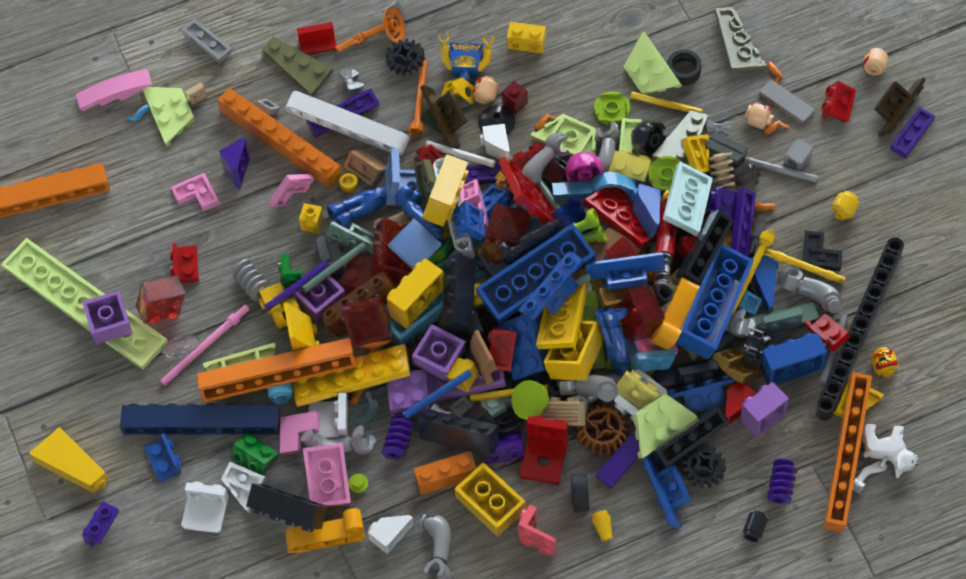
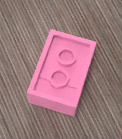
[303,443,351,508]

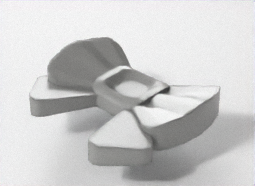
[339,69,364,92]
[705,120,731,139]

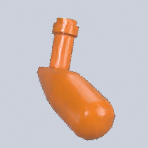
[766,62,783,84]
[534,114,557,131]
[763,120,788,136]
[754,202,775,211]

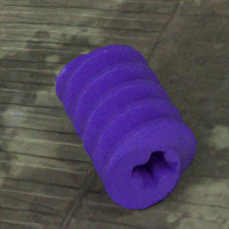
[381,416,415,460]
[767,459,797,504]

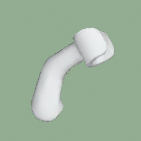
[853,456,888,494]

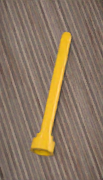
[732,231,776,315]

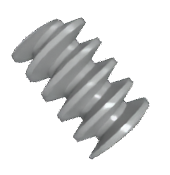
[232,259,270,301]

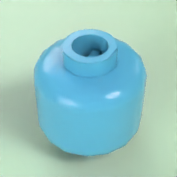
[267,382,293,404]

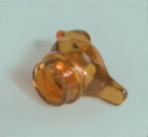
[474,239,505,264]

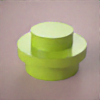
[348,474,368,493]

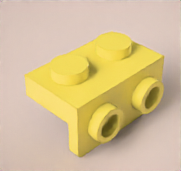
[609,150,652,183]
[617,370,659,409]

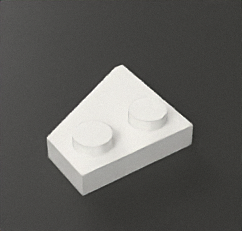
[221,462,266,513]

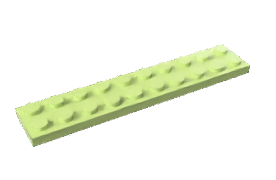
[1,238,169,370]

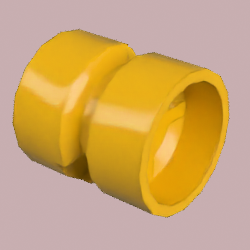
[270,297,301,330]

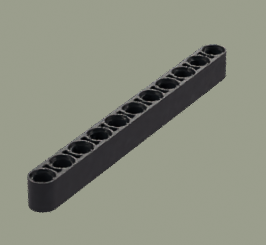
[816,237,904,421]

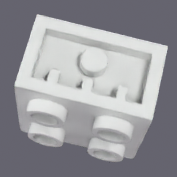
[309,393,348,439]

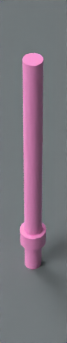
[160,305,250,386]

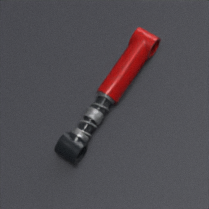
[646,204,677,310]

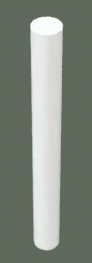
[426,141,496,168]

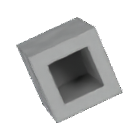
[784,139,813,171]

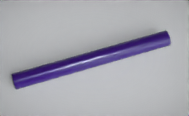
[264,260,330,311]

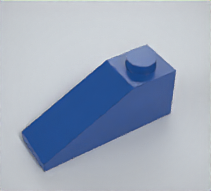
[630,183,661,239]
[750,255,779,313]

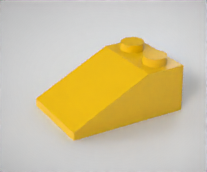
[283,303,320,351]

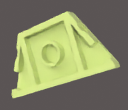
[623,32,682,95]
[143,87,195,146]
[531,114,596,157]
[203,342,277,371]
[633,393,697,458]

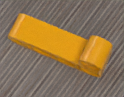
[650,277,700,350]
[285,508,365,553]

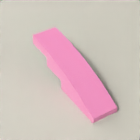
[76,69,152,112]
[460,179,489,231]

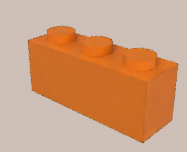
[414,451,477,495]

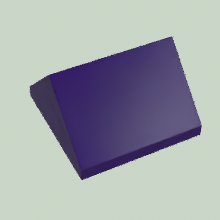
[219,138,250,189]

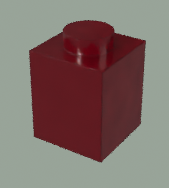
[501,81,528,114]

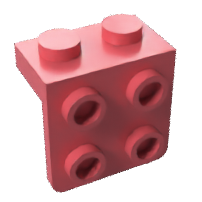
[518,505,556,556]

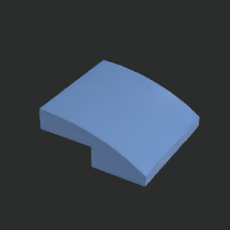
[388,219,442,269]

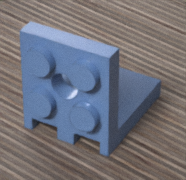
[385,149,420,206]

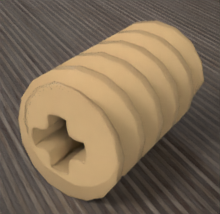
[709,153,735,191]

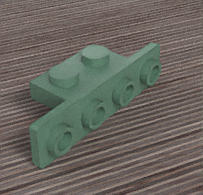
[326,221,399,269]
[745,302,819,338]

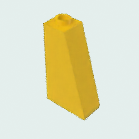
[29,427,109,493]

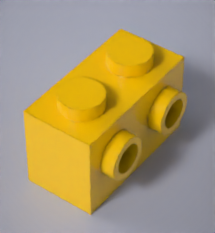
[507,22,546,53]

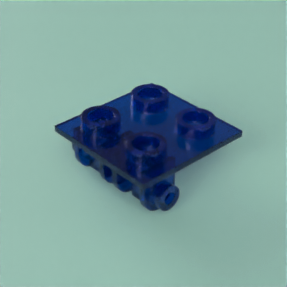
[551,195,600,235]

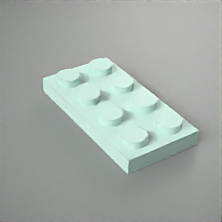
[663,161,713,236]

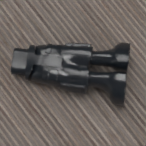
[499,218,566,264]

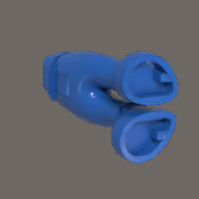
[326,186,387,229]
[394,186,444,244]
[595,307,630,376]

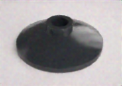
[479,105,515,135]
[493,407,525,433]

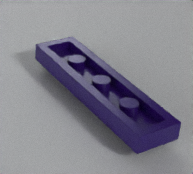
[306,88,380,138]
[731,187,756,257]

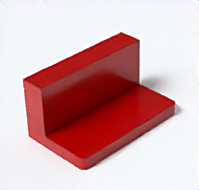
[297,22,337,55]

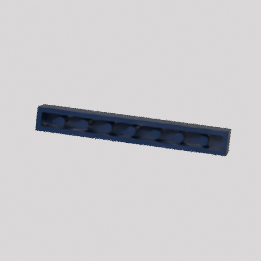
[120,403,280,435]

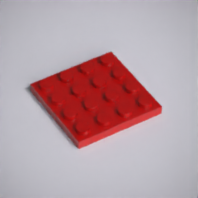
[498,157,563,225]
[583,187,661,249]

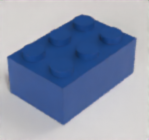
[499,312,549,381]
[760,333,827,385]

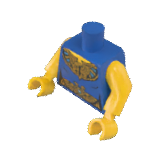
[438,33,495,82]

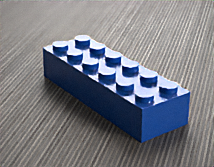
[476,224,596,325]
[676,244,754,360]

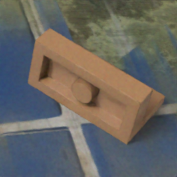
[343,149,387,186]

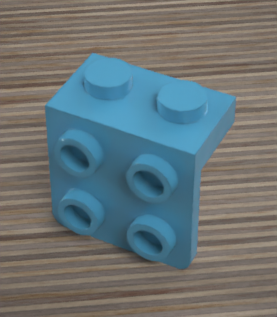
[625,337,675,371]

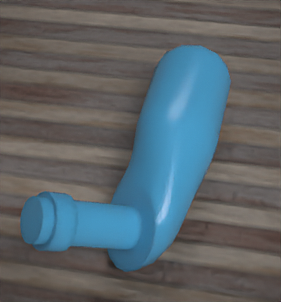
[126,105,150,122]

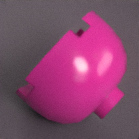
[566,152,604,182]

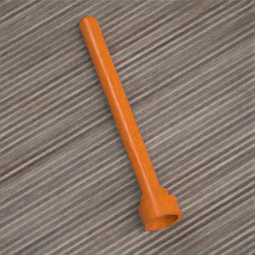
[409,59,428,136]

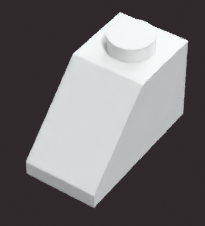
[480,124,510,161]
[368,515,414,554]

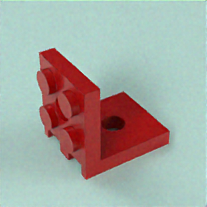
[520,416,568,485]

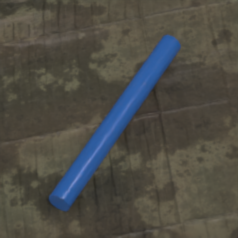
[403,369,473,419]

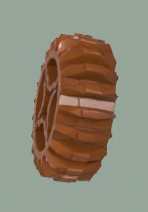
[576,404,630,457]

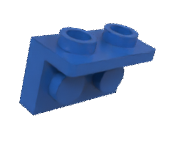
[482,184,513,224]
[453,201,485,241]
[144,433,182,483]

